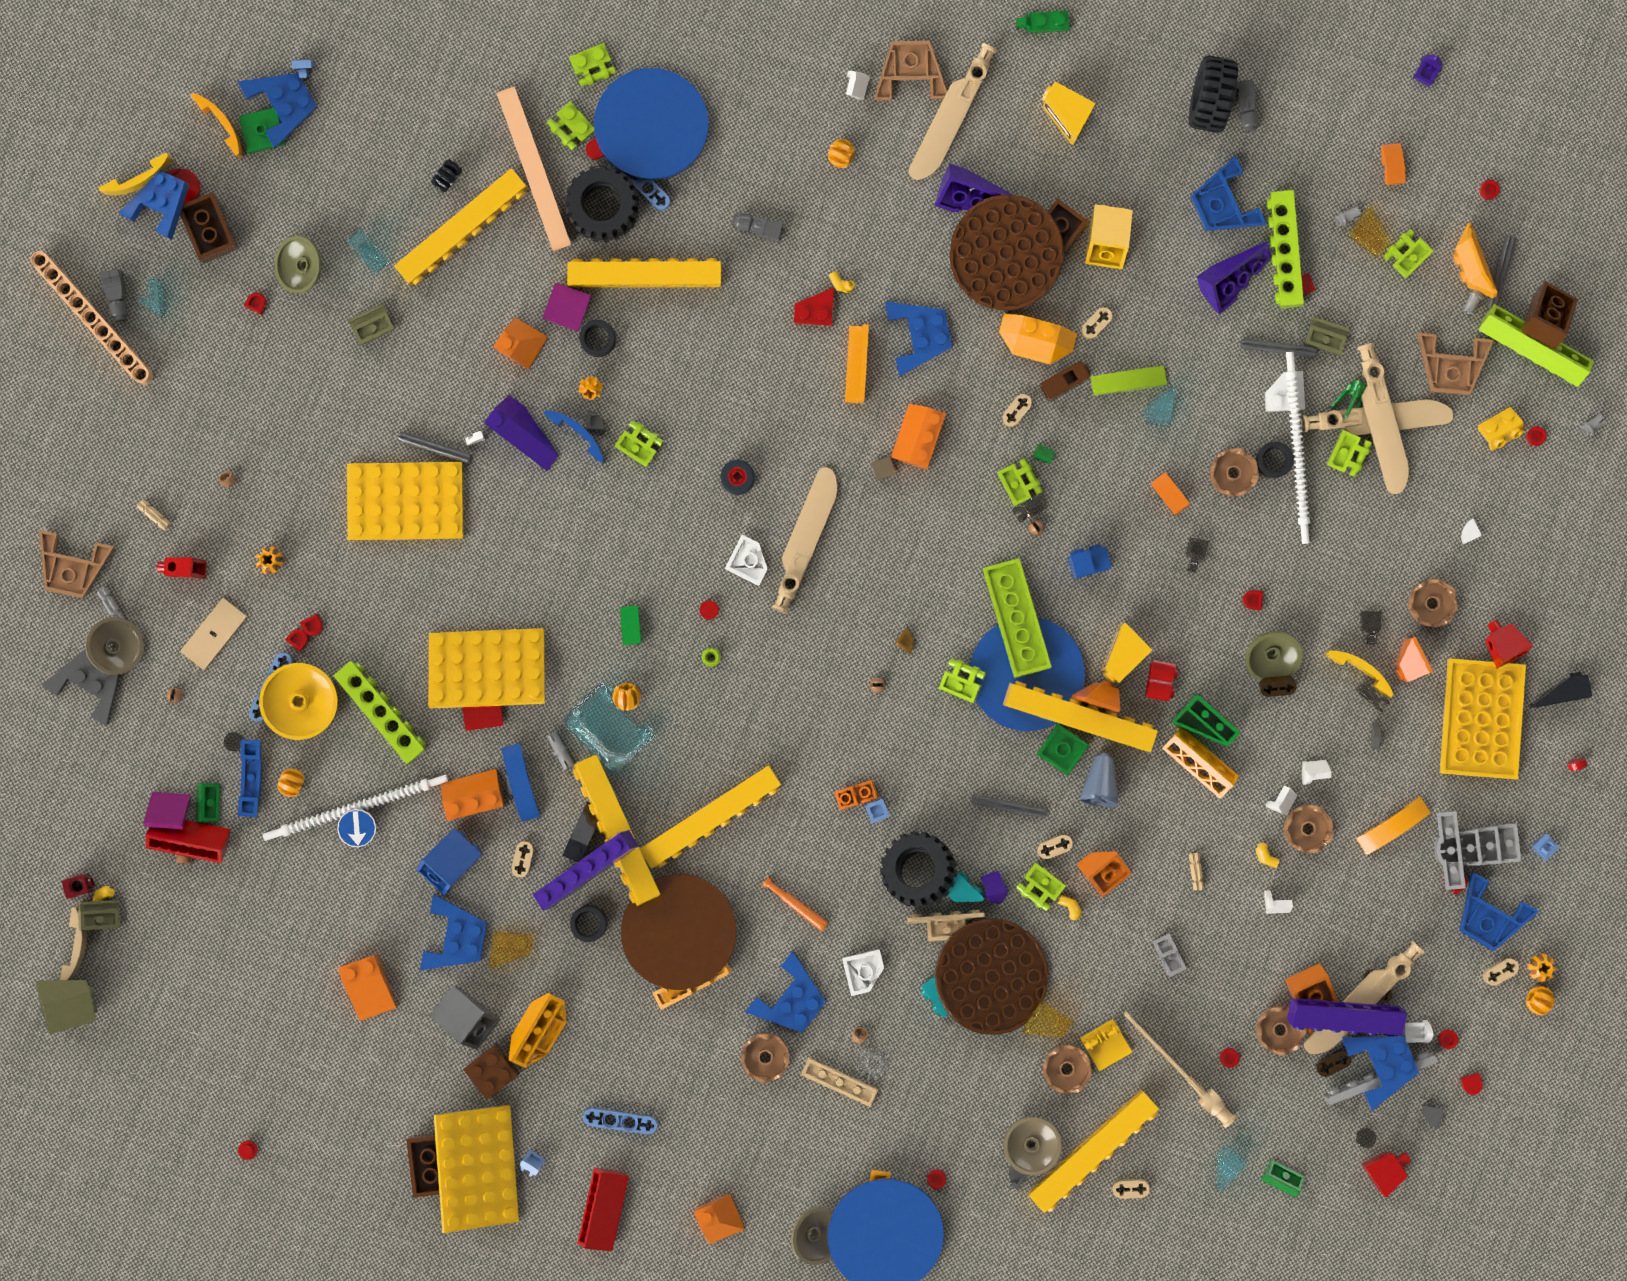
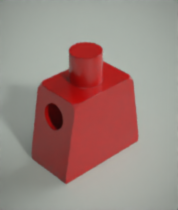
[157,557,206,579]
[1485,619,1533,669]
[1361,1151,1412,1198]

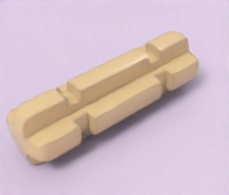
[137,500,171,530]
[1189,853,1204,891]

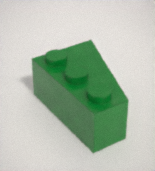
[1171,692,1241,747]

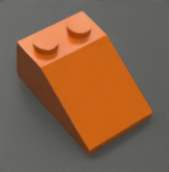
[338,953,397,1021]
[1285,963,1338,1035]

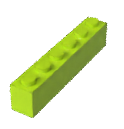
[1478,304,1594,387]

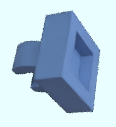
[292,59,315,78]
[865,798,890,824]
[1531,833,1560,861]
[520,1150,546,1176]

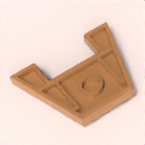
[874,40,947,100]
[1417,333,1494,396]
[39,530,115,599]

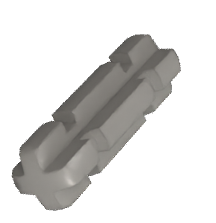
[97,588,124,619]

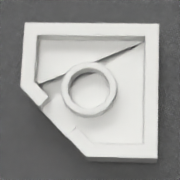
[1265,371,1305,412]
[725,535,768,586]
[842,949,884,996]

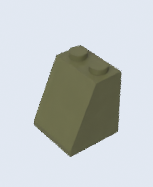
[35,980,98,1034]

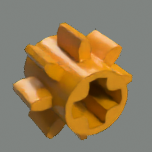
[578,376,603,400]

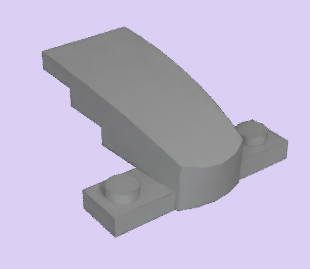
[1434,811,1521,890]

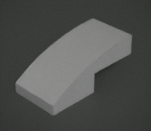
[1152,933,1187,978]

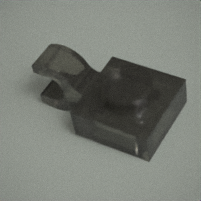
[1012,494,1047,523]
[1185,537,1209,573]
[1360,611,1381,645]
[1355,684,1390,712]

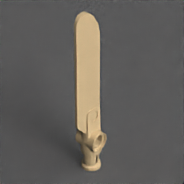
[908,43,997,180]
[1357,343,1409,494]
[1301,400,1453,435]
[771,467,837,614]
[1304,941,1425,1054]
[1123,1011,1237,1128]

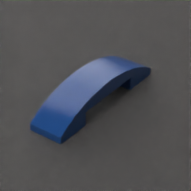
[543,410,605,465]
[238,739,262,817]
[501,743,540,822]

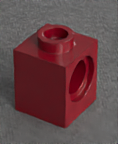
[61,873,94,899]

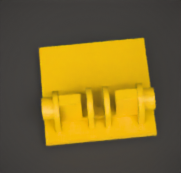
[1080,1019,1132,1072]

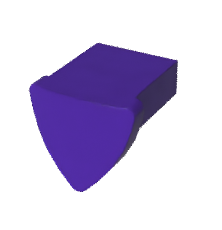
[1413,55,1443,87]
[981,870,1008,904]

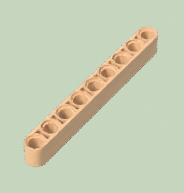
[497,86,571,251]
[31,251,153,385]

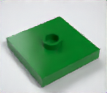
[239,108,286,154]
[1036,723,1090,776]

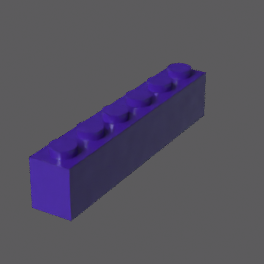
[533,830,639,911]
[1287,998,1407,1036]

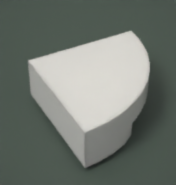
[465,431,486,446]
[1461,519,1482,544]

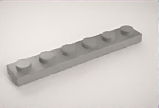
[1324,1052,1437,1105]

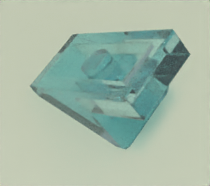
[136,277,165,318]

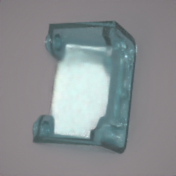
[563,682,656,775]

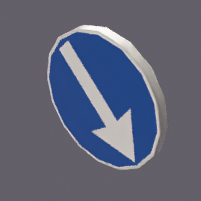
[337,809,376,847]

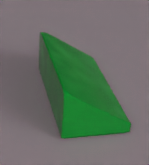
[620,605,642,645]
[196,783,220,822]
[1261,1159,1306,1197]

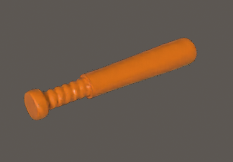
[762,877,828,931]

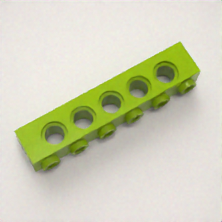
[1267,190,1304,309]
[333,661,427,764]

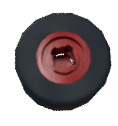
[720,460,755,495]

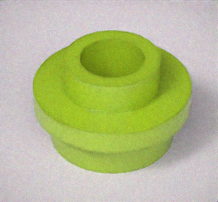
[702,648,721,667]

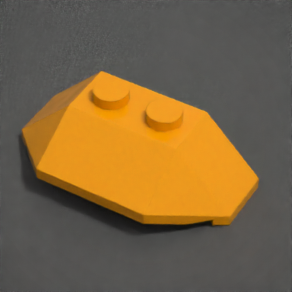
[1453,222,1498,298]
[999,314,1077,365]
[509,993,567,1068]

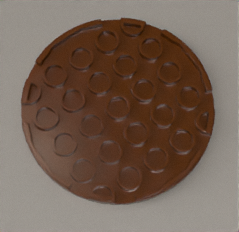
[949,195,1064,311]
[621,874,737,990]
[935,918,1049,1035]

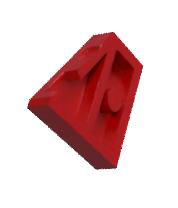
[794,288,834,326]

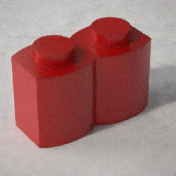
[1145,660,1178,702]

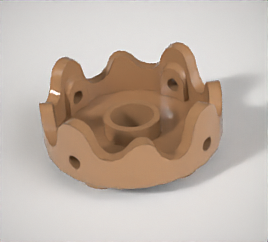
[1209,448,1259,497]
[1408,579,1458,627]
[1284,805,1333,853]
[1255,1005,1306,1056]
[741,1033,789,1083]
[1043,1044,1092,1094]

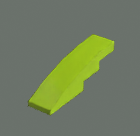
[1090,366,1167,396]

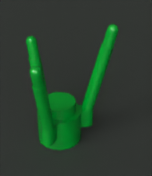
[1331,380,1367,418]

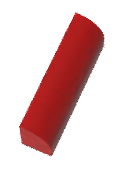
[145,820,231,863]
[577,1167,629,1252]

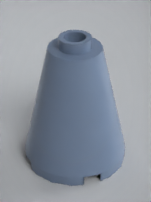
[1080,753,1118,808]

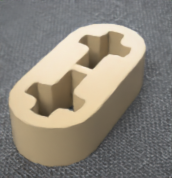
[1081,307,1112,339]
[1002,394,1032,427]
[1037,835,1073,859]
[512,841,534,878]
[1483,958,1519,986]
[1112,1179,1150,1199]

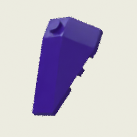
[935,163,1013,212]
[1197,242,1272,314]
[484,395,558,471]

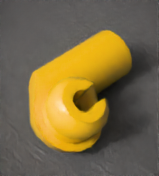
[829,271,855,293]
[1256,843,1279,868]
[92,886,115,901]
[1058,895,1082,920]

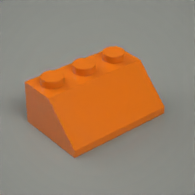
[891,404,946,470]
[441,769,506,821]

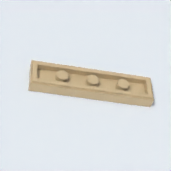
[800,1057,878,1107]

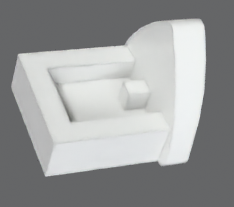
[846,71,870,100]
[1302,760,1332,785]
[1265,786,1298,816]
[1264,890,1293,914]
[1404,1020,1433,1044]

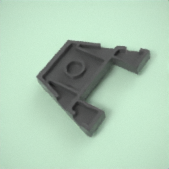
[42,650,120,726]

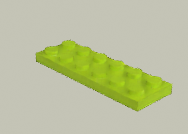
[982,558,1052,679]

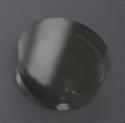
[224,732,244,751]
[1356,1128,1376,1148]

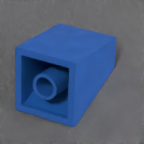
[416,828,482,896]

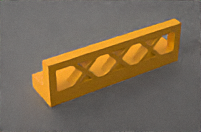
[845,324,869,404]
[1162,727,1239,798]

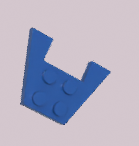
[238,73,317,149]
[1190,155,1267,231]
[119,170,189,240]
[885,301,952,377]
[1459,872,1540,951]
[420,894,488,970]
[745,951,826,1033]
[1342,1036,1419,1112]

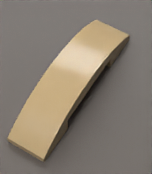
[60,906,87,980]

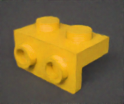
[1478,407,1524,451]

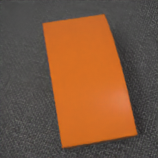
[1381,143,1406,185]
[1150,472,1190,516]
[834,780,879,810]

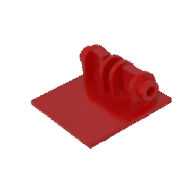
[462,706,504,731]

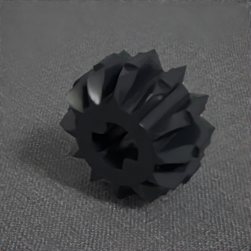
[431,159,462,192]

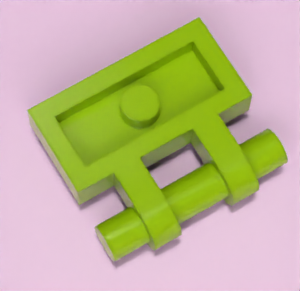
[569,43,616,87]
[546,101,595,151]
[1383,229,1433,279]
[614,420,664,468]
[1326,429,1372,477]
[997,458,1043,507]
[939,658,986,703]
[1016,862,1066,911]

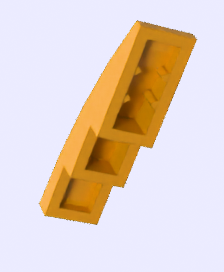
[652,964,732,1010]

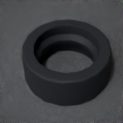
[579,320,616,357]
[1256,442,1294,478]
[570,905,607,942]

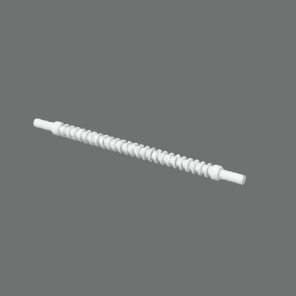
[1286,352,1310,544]
[263,774,448,841]

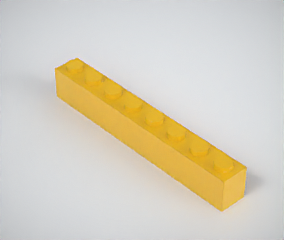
[394,168,528,286]
[567,258,721,288]
[1003,681,1158,753]
[573,754,660,906]
[640,765,781,869]
[1027,1089,1159,1213]

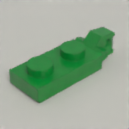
[1016,11,1069,33]

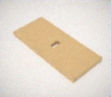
[180,598,248,671]

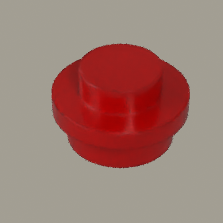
[238,1140,258,1160]

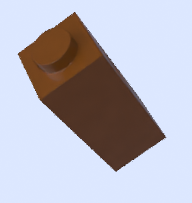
[1039,361,1091,402]

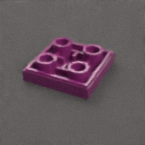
[542,283,592,332]
[143,792,191,829]

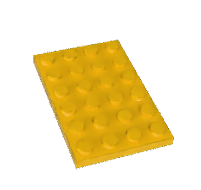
[347,462,464,540]
[428,628,545,709]
[1440,659,1526,780]
[434,1105,519,1233]

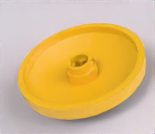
[259,663,338,740]

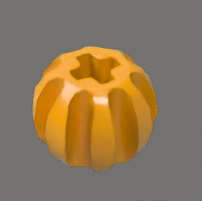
[828,139,855,168]
[255,546,284,574]
[612,683,641,711]
[277,768,305,797]
[1527,953,1557,982]
[1526,986,1555,1015]

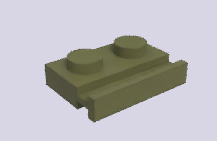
[348,304,395,346]
[1304,317,1350,356]
[78,900,119,930]

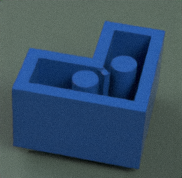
[1067,544,1112,580]

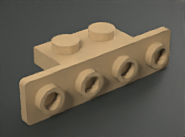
[907,910,985,942]

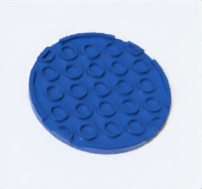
[594,68,709,180]
[970,617,1085,731]
[827,1178,944,1281]

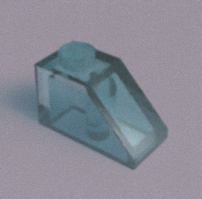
[346,228,389,274]
[1143,386,1175,427]
[1215,1145,1248,1192]

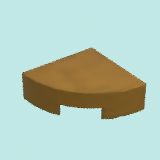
[895,628,914,655]

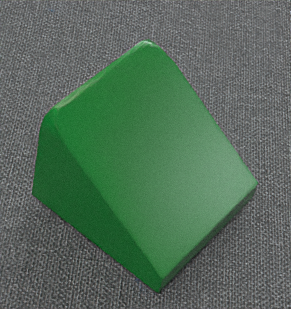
[1032,444,1055,464]

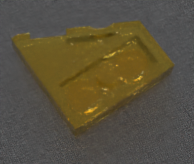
[1347,206,1390,258]
[489,931,532,968]
[1022,1001,1074,1037]

